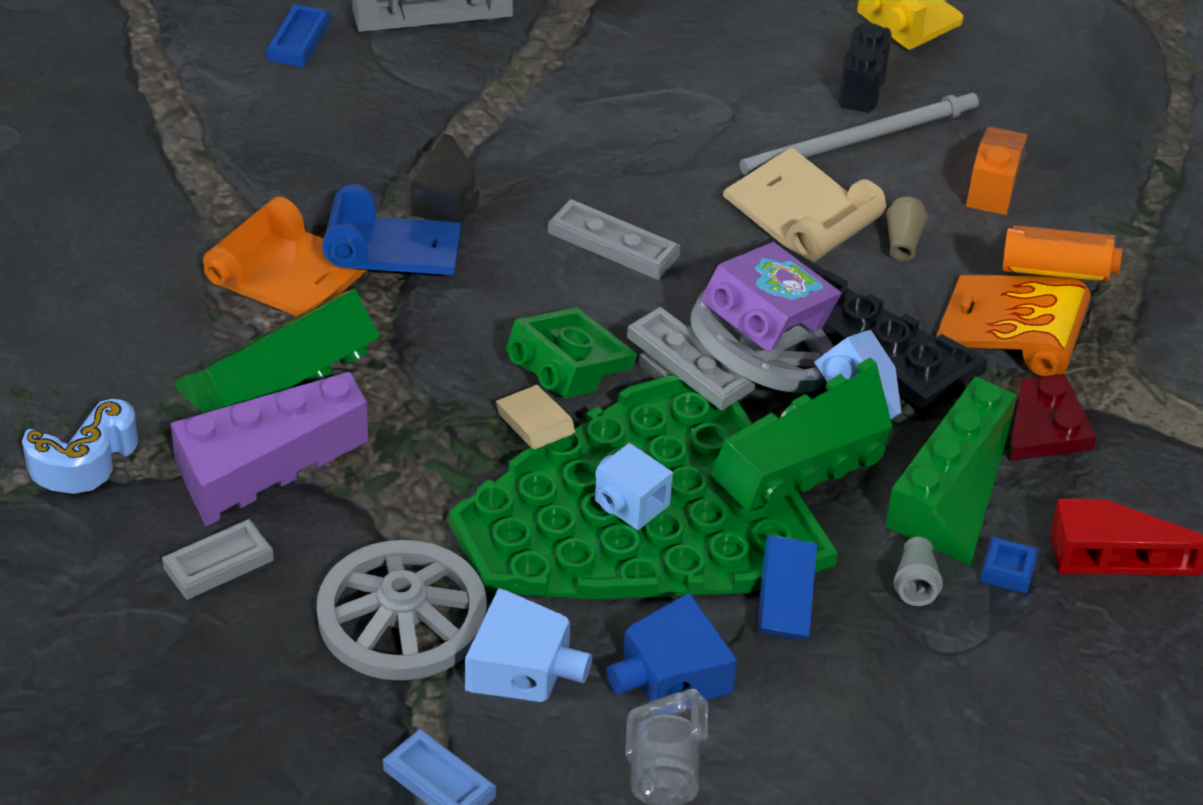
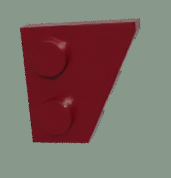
[1008,374,1096,461]

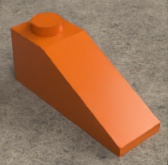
[966,126,1028,216]

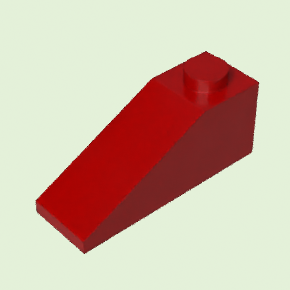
[1050,499,1203,575]

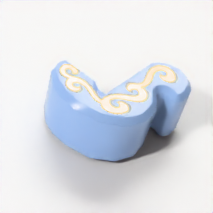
[22,399,138,494]

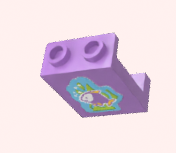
[701,242,842,352]

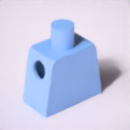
[465,588,592,702]

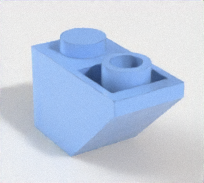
[814,330,902,420]

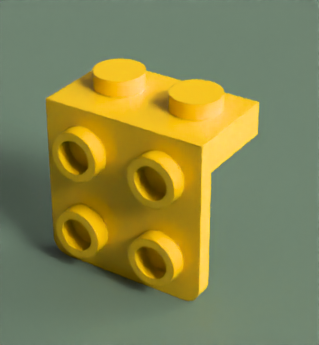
[857,0,963,50]

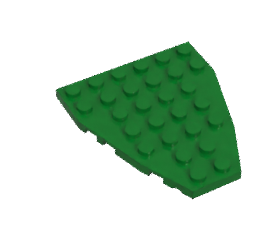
[449,374,838,600]

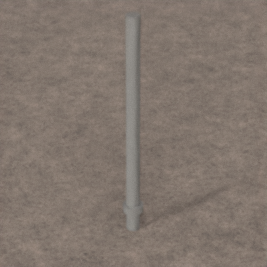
[740,92,979,176]

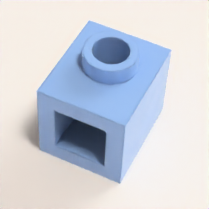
[595,443,673,530]

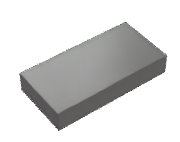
[162,519,274,600]

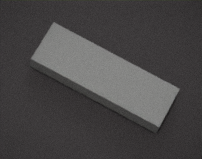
[548,199,680,280]
[627,307,755,411]

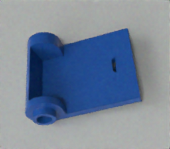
[322,184,461,275]

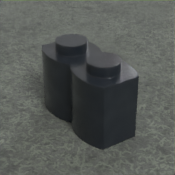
[839,23,892,113]

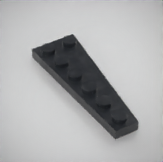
[739,238,988,412]

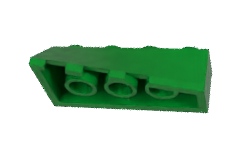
[173,289,380,414]
[711,357,892,511]
[885,376,1017,566]

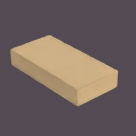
[496,385,575,450]

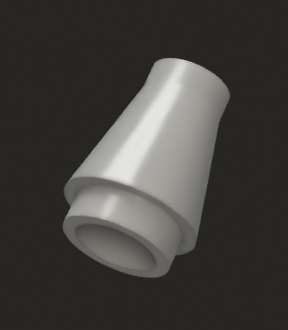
[894,537,943,606]

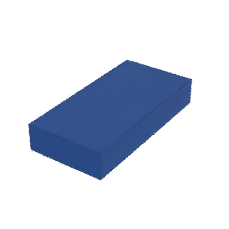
[266,4,331,68]
[757,535,817,642]

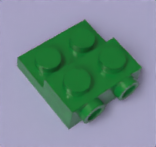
[505,307,637,399]

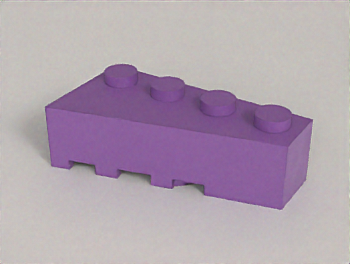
[171,372,368,526]

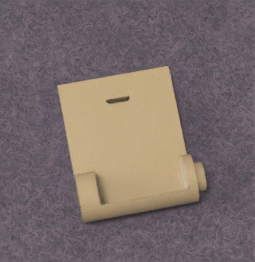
[723,147,886,262]

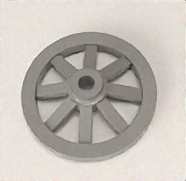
[690,289,833,393]
[317,540,487,680]

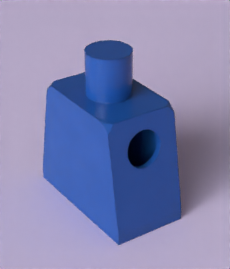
[606,594,737,710]

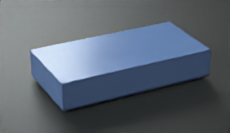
[383,729,496,805]

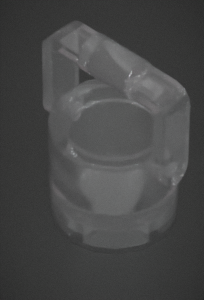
[625,689,708,805]

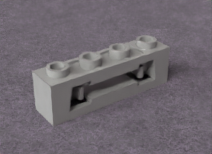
[352,0,513,32]

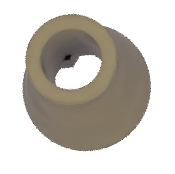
[886,197,928,261]

